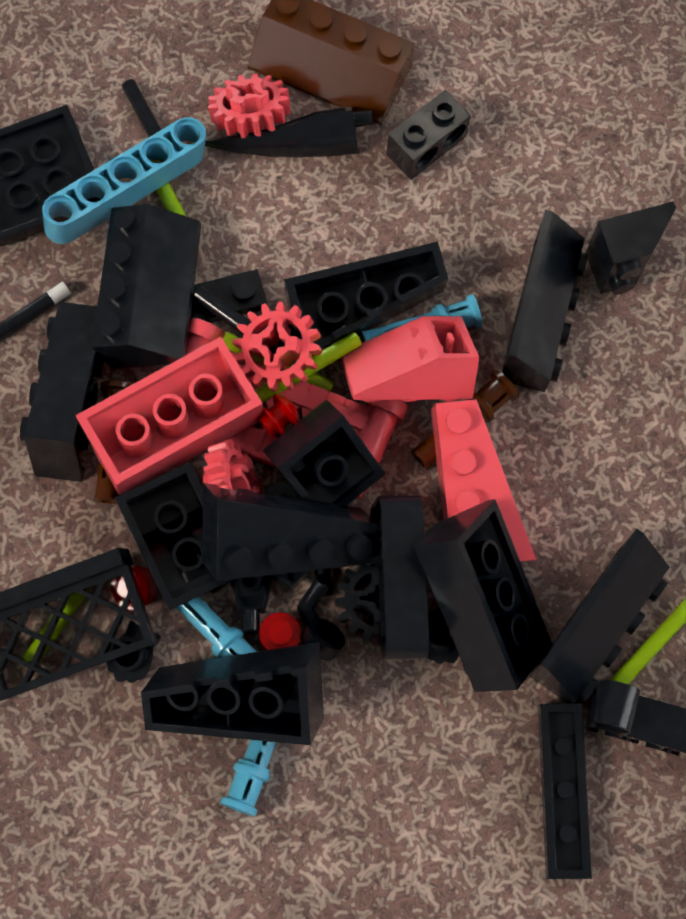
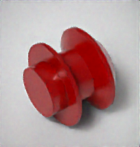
[257,394,300,437]
[111,566,158,609]
[259,612,301,651]

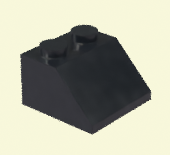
[585,201,676,295]
[263,400,386,505]

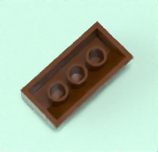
[248,0,415,125]

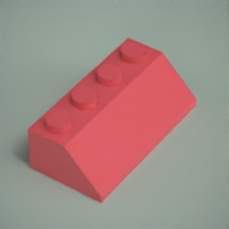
[75,337,263,495]

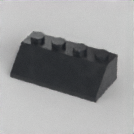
[91,204,201,369]
[502,210,588,392]
[414,499,552,692]
[530,529,670,704]

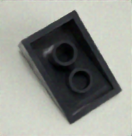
[115,462,233,611]

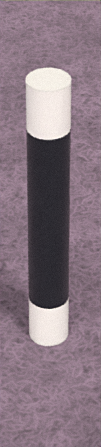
[0,281,71,341]

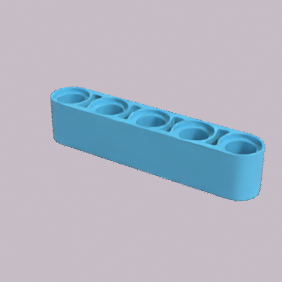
[42,117,206,244]

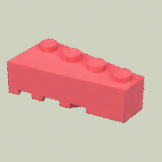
[431,399,536,563]

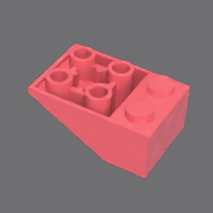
[341,316,480,402]

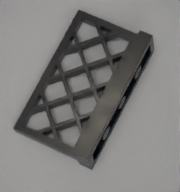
[0,548,157,701]

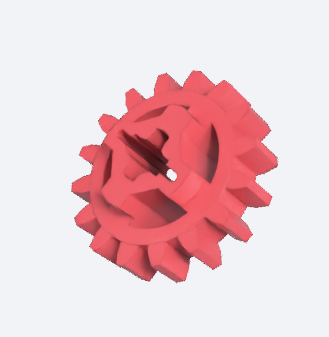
[208,73,291,138]
[232,301,322,392]
[203,439,262,494]

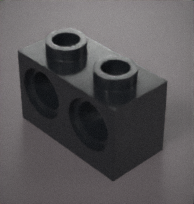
[386,90,471,180]

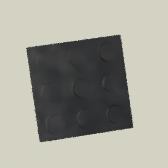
[0,105,101,247]

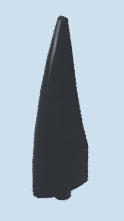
[205,106,373,158]

